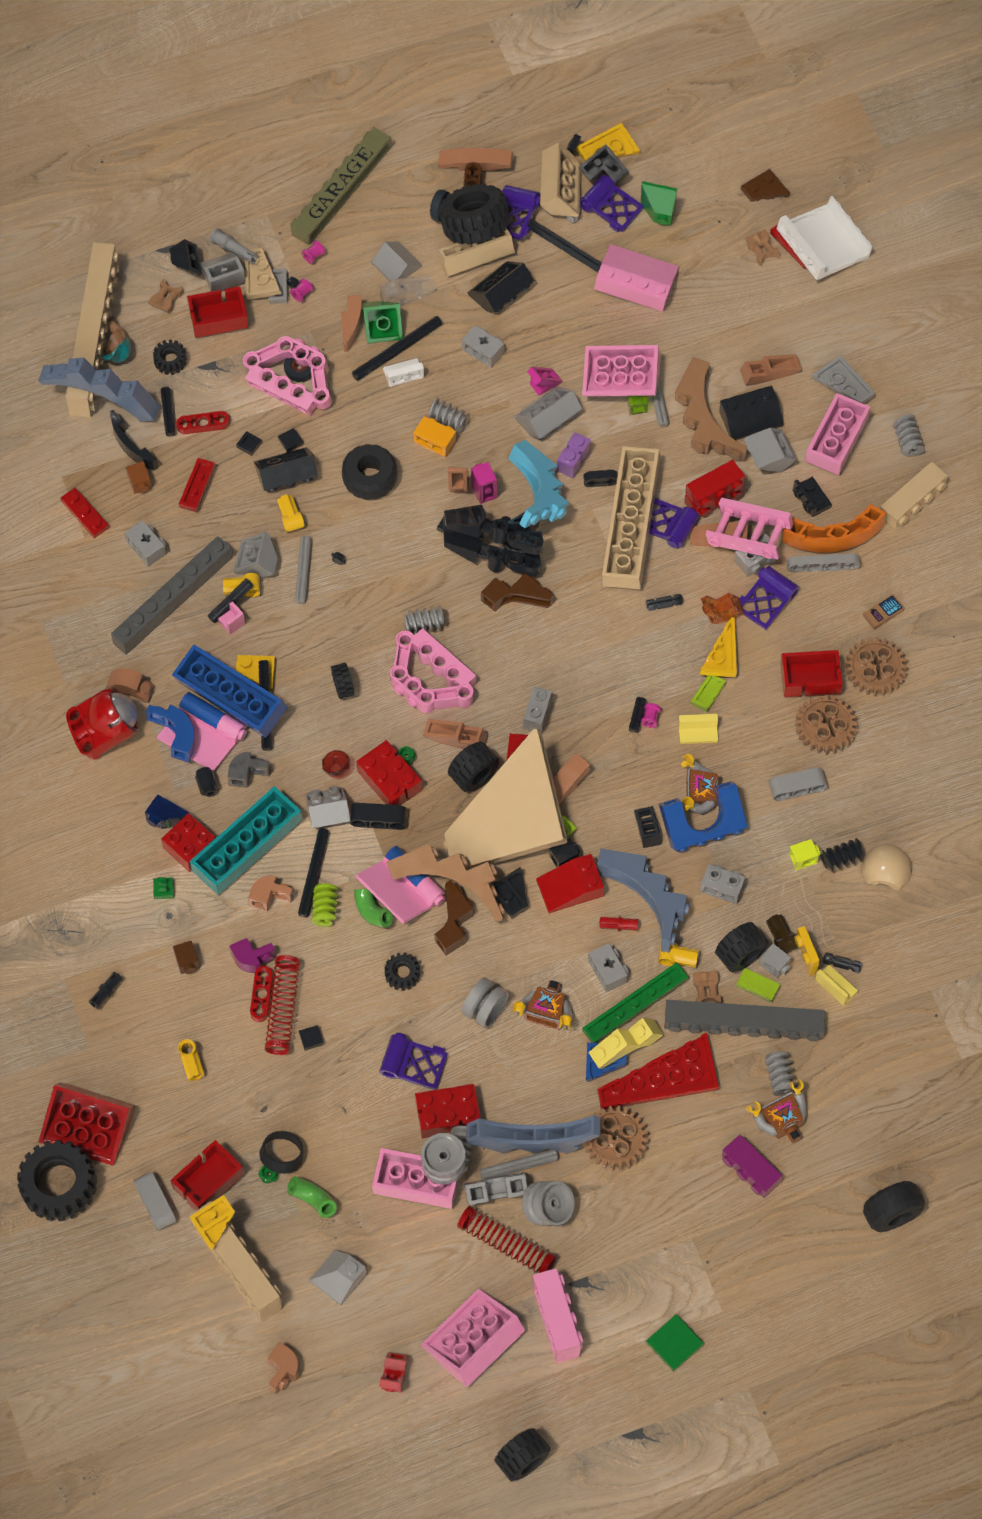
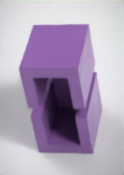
[557,432,591,479]

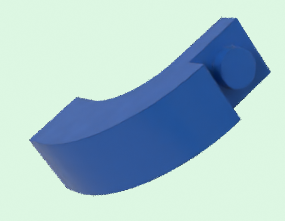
[146,704,194,763]

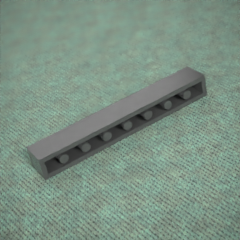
[111,536,232,655]
[664,999,825,1041]

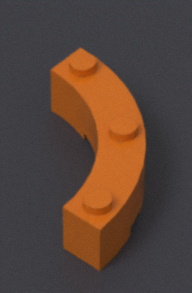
[782,504,886,553]

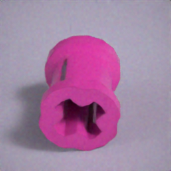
[301,241,325,264]
[290,278,314,302]
[641,703,661,728]

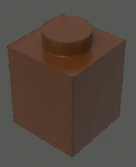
[173,940,200,974]

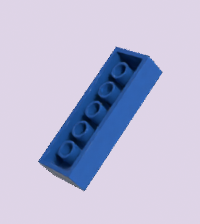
[172,644,288,738]

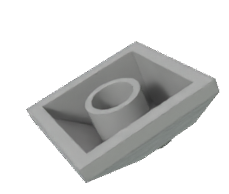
[233,532,278,578]
[309,1250,367,1305]

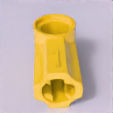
[277,494,305,532]
[223,573,260,597]
[658,943,699,968]
[178,1039,205,1081]

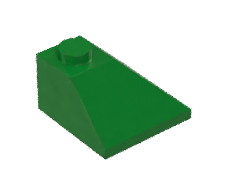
[641,181,677,226]
[362,301,403,343]

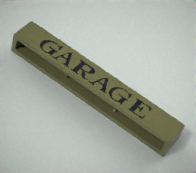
[290,127,392,245]

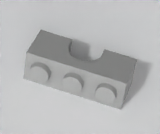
[464,1172,527,1205]

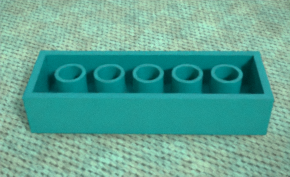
[190,786,302,896]

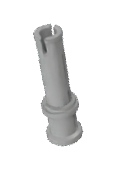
[210,228,258,264]

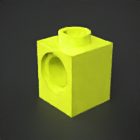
[789,839,820,871]

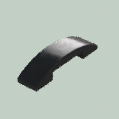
[110,410,157,471]

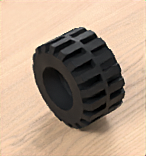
[447,742,500,792]
[715,922,768,972]
[494,1428,551,1482]

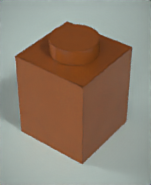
[126,461,152,494]

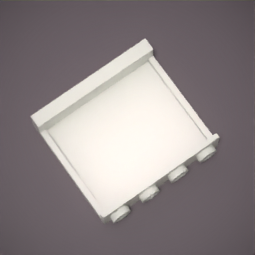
[777,196,873,280]

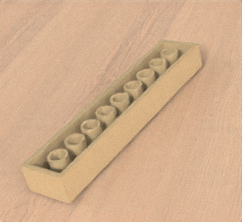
[66,242,120,418]

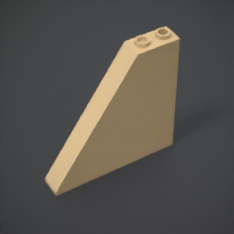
[443,729,568,871]

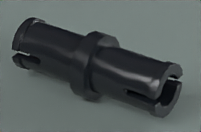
[89,972,123,1009]

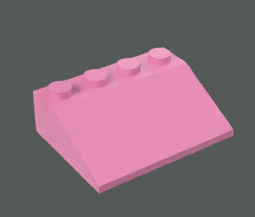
[594,244,679,312]
[582,345,661,396]
[421,1288,525,1387]

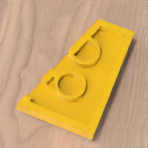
[576,123,640,162]

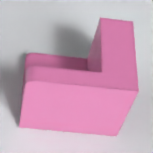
[218,602,245,635]

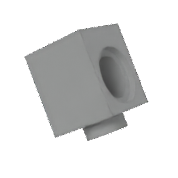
[759,944,791,979]

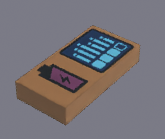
[863,594,905,630]

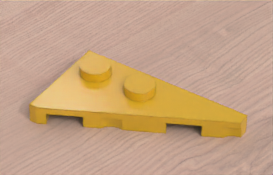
[699,617,737,677]

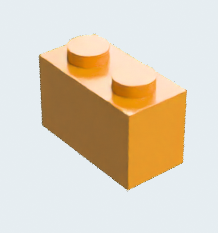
[413,416,456,457]

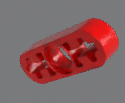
[176,411,230,435]
[250,966,273,1022]

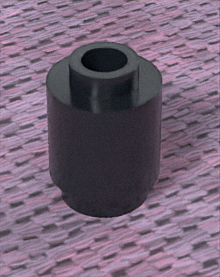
[195,767,219,797]

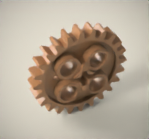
[845,637,907,696]
[795,695,858,754]
[583,1106,648,1170]

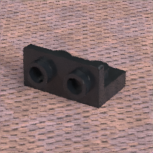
[792,476,832,517]

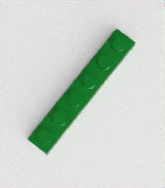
[582,962,688,1043]

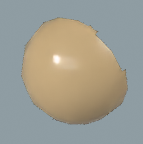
[862,844,911,890]

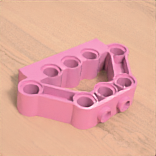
[243,336,332,416]
[390,628,476,713]

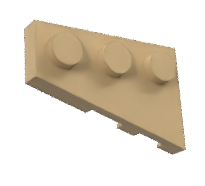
[245,248,282,300]

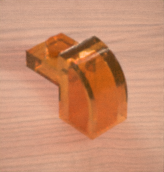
[701,593,744,624]

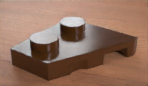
[741,169,790,202]

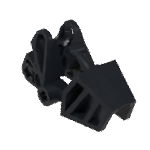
[443,504,544,576]

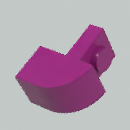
[229,938,276,973]

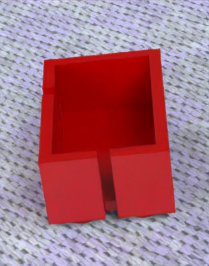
[187,286,249,338]
[684,459,745,519]
[780,650,842,697]
[356,740,422,805]
[415,1084,480,1139]
[171,1140,244,1211]

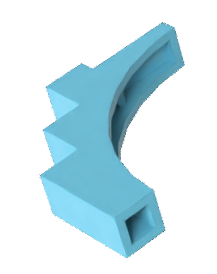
[508,440,569,528]

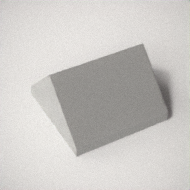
[371,242,422,286]

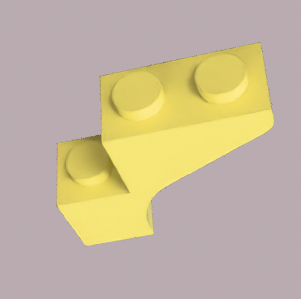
[589,1018,664,1069]

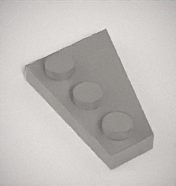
[812,355,875,404]

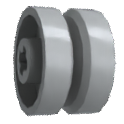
[461,977,509,1028]
[421,1133,466,1184]
[522,1181,575,1226]

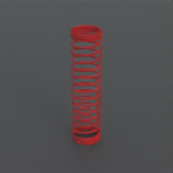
[264,955,300,1055]
[457,1205,556,1273]

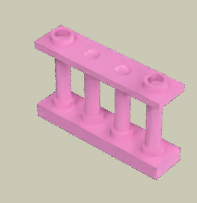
[706,498,793,560]

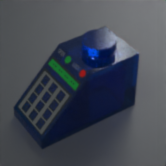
[145,794,190,829]

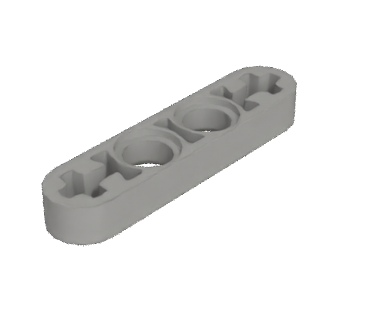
[787,554,860,572]

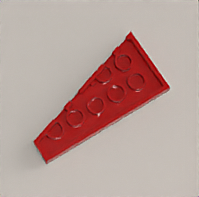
[597,1032,719,1110]

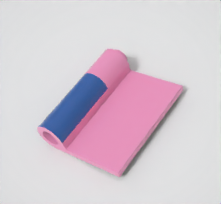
[157,692,247,772]
[356,846,446,924]

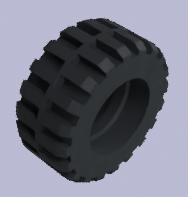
[439,184,510,245]
[17,1140,97,1221]

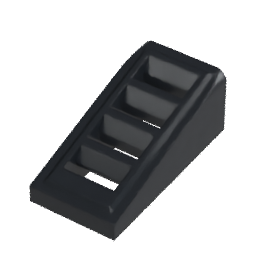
[634,806,662,848]

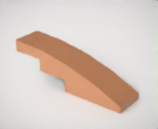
[438,148,513,172]

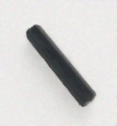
[160,387,175,437]
[208,578,253,623]

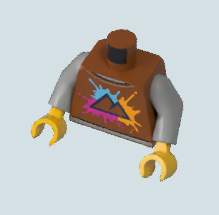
[681,754,719,814]
[511,980,572,1030]
[746,1079,806,1143]

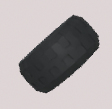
[342,444,397,500]
[863,1181,925,1232]

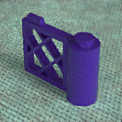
[580,175,644,232]
[502,185,541,240]
[649,498,699,548]
[735,566,800,631]
[379,1033,448,1090]

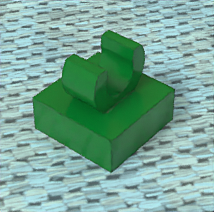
[153,877,174,899]

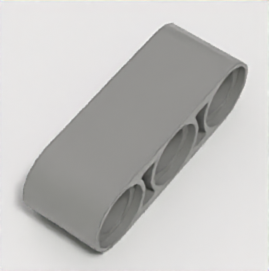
[769,768,827,801]
[133,1171,176,1230]

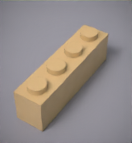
[438,228,515,276]
[880,462,948,529]

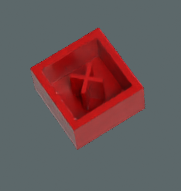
[161,813,216,872]

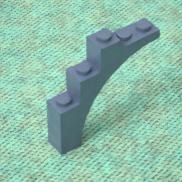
[38,357,160,422]
[597,849,690,952]
[467,1115,600,1154]

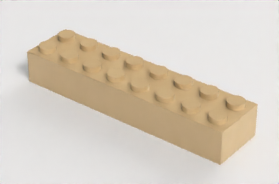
[602,446,661,590]

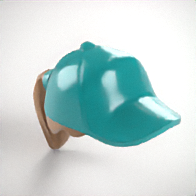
[102,320,131,363]

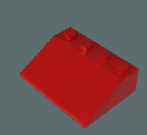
[38,1082,135,1166]

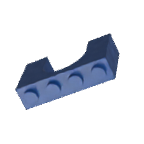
[659,781,748,852]

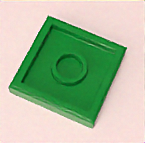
[646,1314,704,1372]

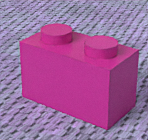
[471,462,497,504]

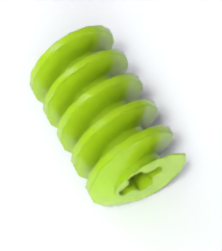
[311,883,338,927]

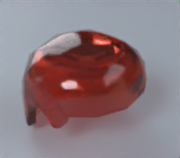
[322,750,351,778]

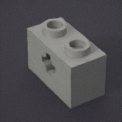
[462,325,504,368]
[125,520,166,567]
[523,686,552,732]
[588,943,629,993]

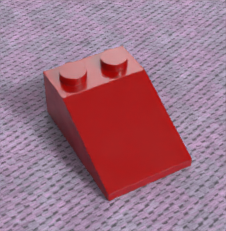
[536,854,604,914]

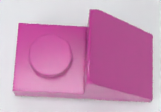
[527,367,563,395]

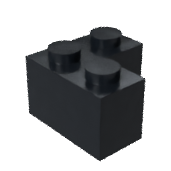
[579,144,629,185]

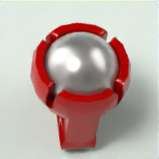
[66,687,138,760]

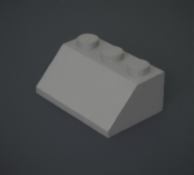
[514,387,582,439]

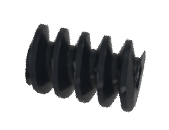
[820,838,863,872]

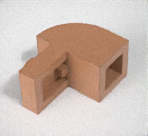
[106,668,154,702]
[248,875,293,911]
[267,1342,299,1394]

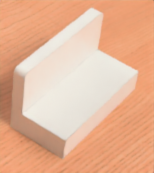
[383,358,424,387]

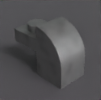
[227,752,270,788]

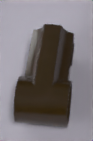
[766,914,799,953]

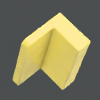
[678,714,718,744]
[815,965,858,1006]

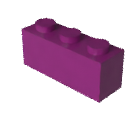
[722,1134,782,1198]

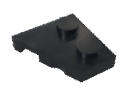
[491,867,528,919]

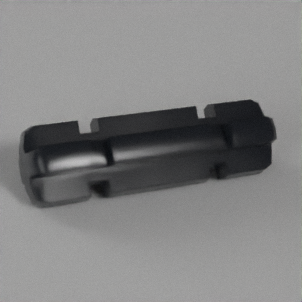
[646,594,683,611]
[629,697,646,733]
[823,952,862,973]

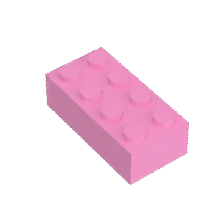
[805,393,870,475]
[372,1148,459,1209]
[533,1268,583,1363]

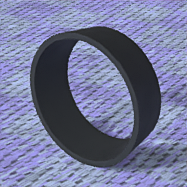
[259,1131,303,1173]

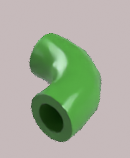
[354,889,393,928]
[287,1176,337,1218]

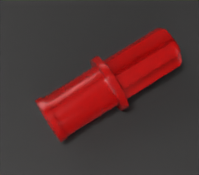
[599,916,638,931]

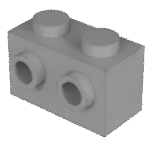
[734,533,779,577]
[700,864,745,905]

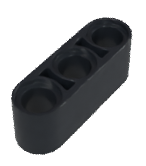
[350,803,407,830]

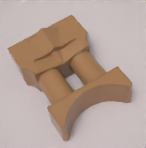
[745,230,780,266]
[148,279,183,312]
[693,970,722,1003]

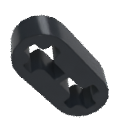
[583,470,618,487]

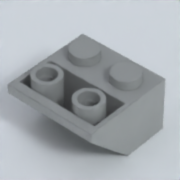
[200,252,245,291]
[744,428,797,472]
[305,786,350,828]

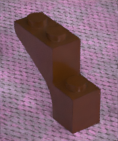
[481,573,553,612]
[434,880,474,956]

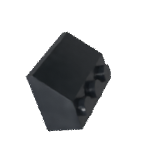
[467,261,534,313]
[719,385,784,441]
[254,447,318,492]

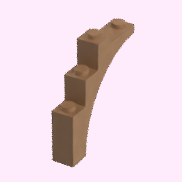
[675,357,748,462]
[386,844,505,922]

